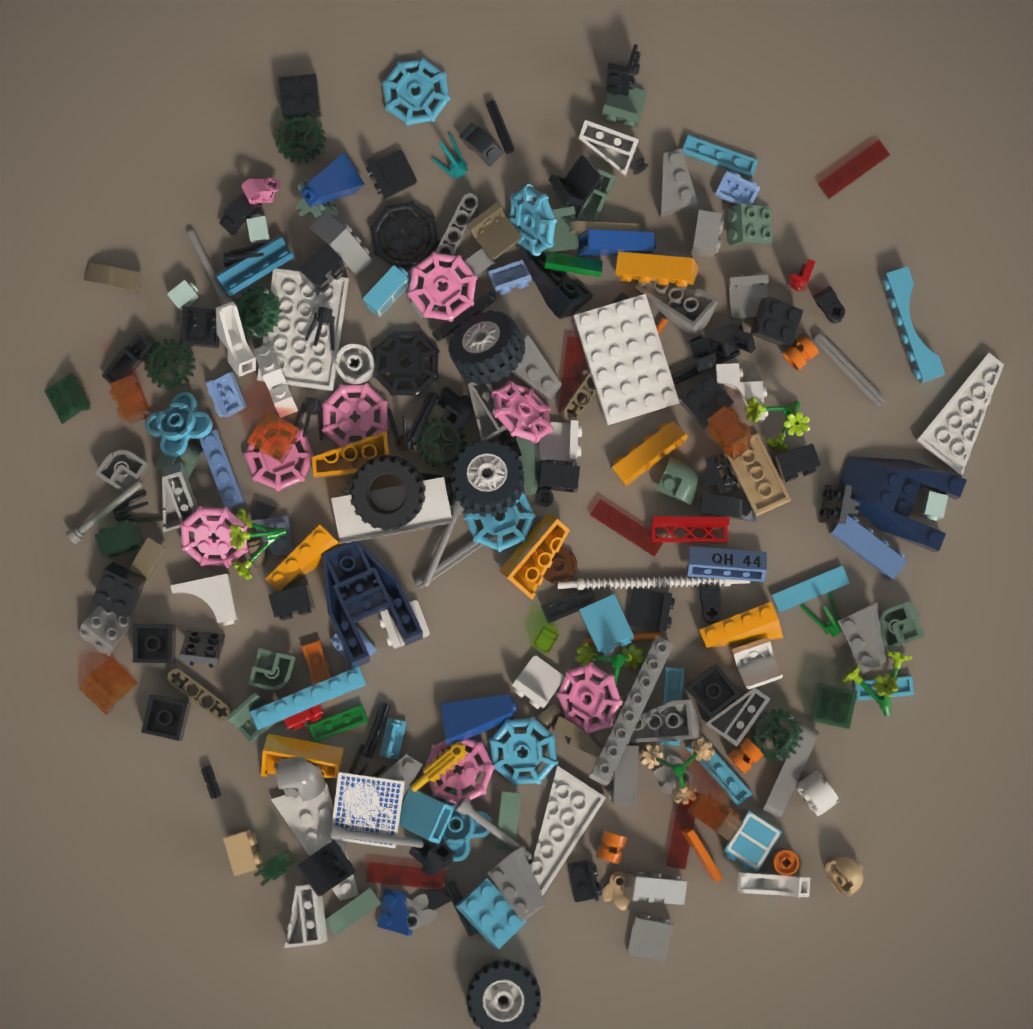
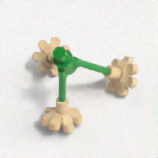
[640,737,715,804]

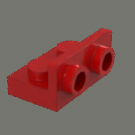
[787,259,816,291]

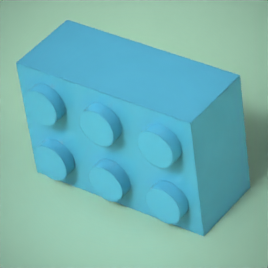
[455,878,527,949]

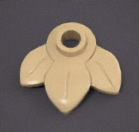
[602,871,630,911]

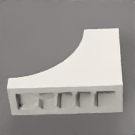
[171,574,239,626]

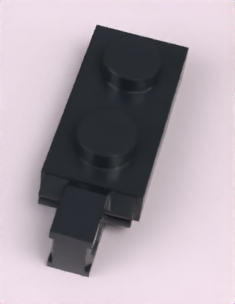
[541,590,595,624]

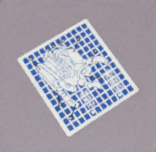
[330,772,404,848]

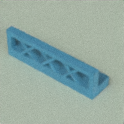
[215,235,295,296]

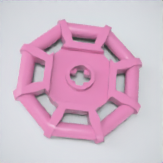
[407,251,478,322]
[491,381,553,443]
[321,383,389,447]
[243,420,315,491]
[179,506,249,568]
[557,662,623,735]
[422,738,495,804]

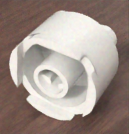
[335,344,375,385]
[795,770,840,816]

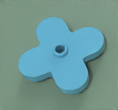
[145,392,213,458]
[441,789,493,862]

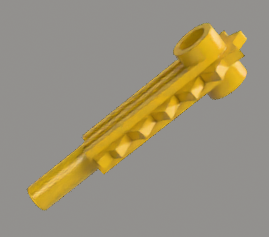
[410,741,468,792]

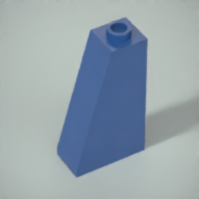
[300,153,365,207]
[577,229,656,256]
[441,694,517,747]

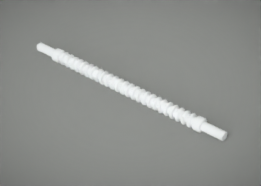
[558,576,750,590]

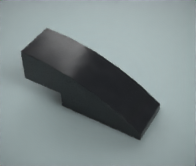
[101,331,158,388]
[699,492,756,522]

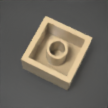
[223,829,263,876]

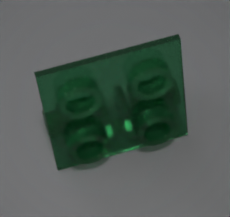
[45,372,91,424]

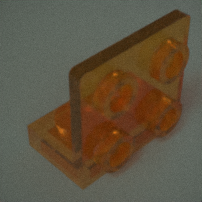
[79,657,137,715]

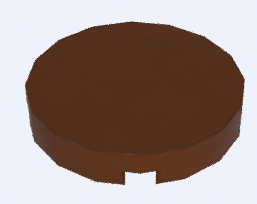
[543,547,577,585]

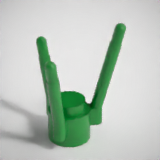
[800,592,843,637]

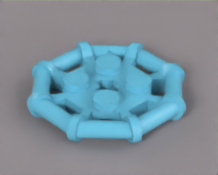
[381,57,451,126]
[508,184,557,256]
[463,491,536,552]
[488,717,559,786]

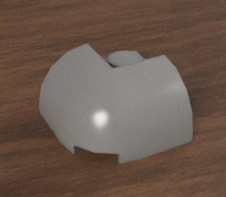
[95,450,149,492]
[277,757,326,801]

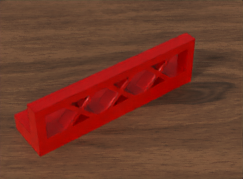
[651,516,730,543]

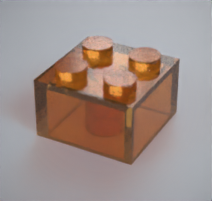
[109,375,152,424]
[707,406,751,461]
[247,409,302,464]
[688,792,743,842]

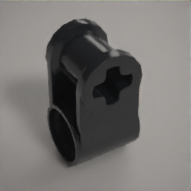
[813,286,845,324]
[700,586,721,623]

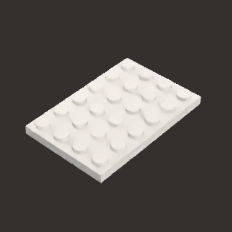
[257,268,349,391]
[573,294,680,426]

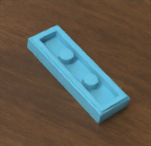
[854,675,914,701]

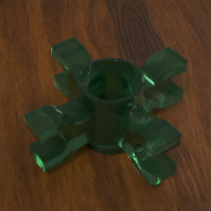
[254,850,296,886]

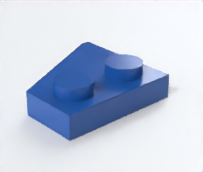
[377,888,412,936]

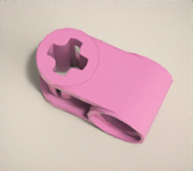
[241,177,281,204]

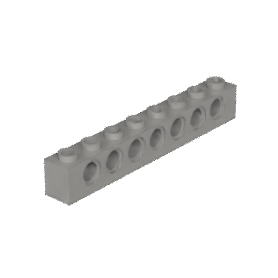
[589,636,674,786]

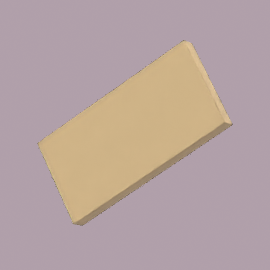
[723,432,791,516]

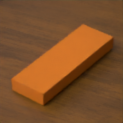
[301,640,332,685]
[681,828,723,882]

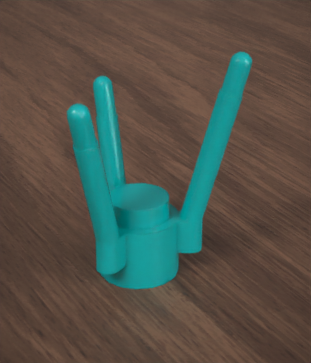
[431,133,469,180]

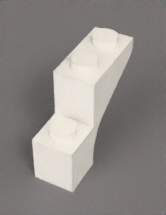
[216,301,256,377]
[253,343,298,418]
[714,363,768,422]
[737,872,810,897]

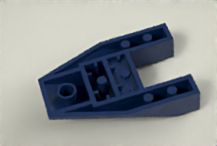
[838,456,967,552]
[322,541,423,669]

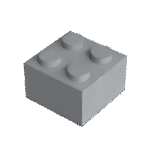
[690,210,724,258]

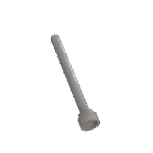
[187,229,236,306]
[66,480,143,544]
[422,500,465,587]
[455,797,532,860]
[330,825,424,848]

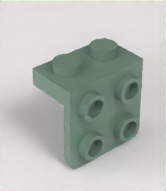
[601,88,647,128]
[727,204,773,246]
[540,205,579,254]
[227,693,274,744]

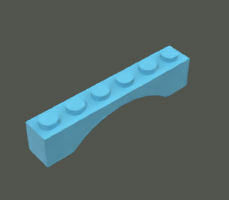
[882,266,945,384]
[250,667,366,731]

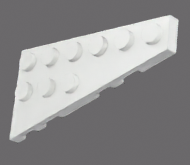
[271,783,359,901]

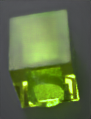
[531,624,560,655]

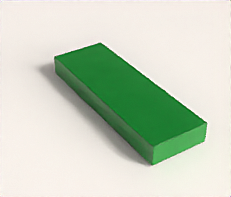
[545,251,603,277]
[308,704,369,743]

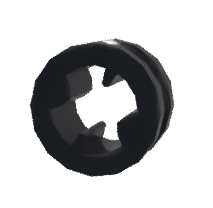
[630,158,649,175]
[536,489,554,507]

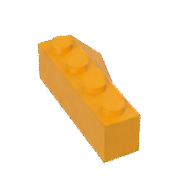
[615,252,699,287]
[611,421,688,487]
[312,431,390,478]
[498,513,570,600]
[265,522,342,592]
[698,602,783,648]
[261,734,344,778]

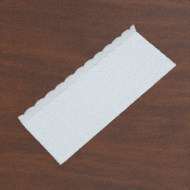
[331,477,452,544]

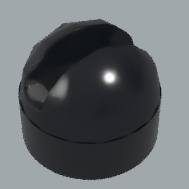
[501,431,516,447]

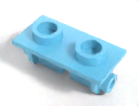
[379,718,407,760]

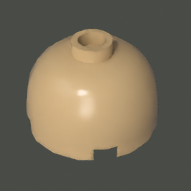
[825,856,863,897]

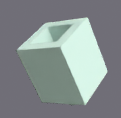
[246,214,271,245]
[167,280,199,311]
[921,491,948,522]

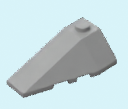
[635,281,718,338]
[628,700,700,743]

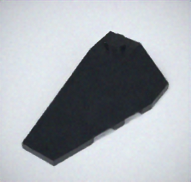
[520,250,594,319]

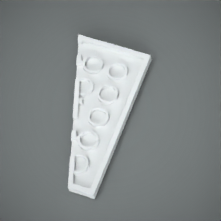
[916,353,1004,477]
[531,765,606,896]

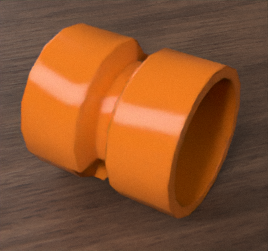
[782,335,819,371]
[727,737,764,774]
[596,830,627,864]
[771,848,799,876]

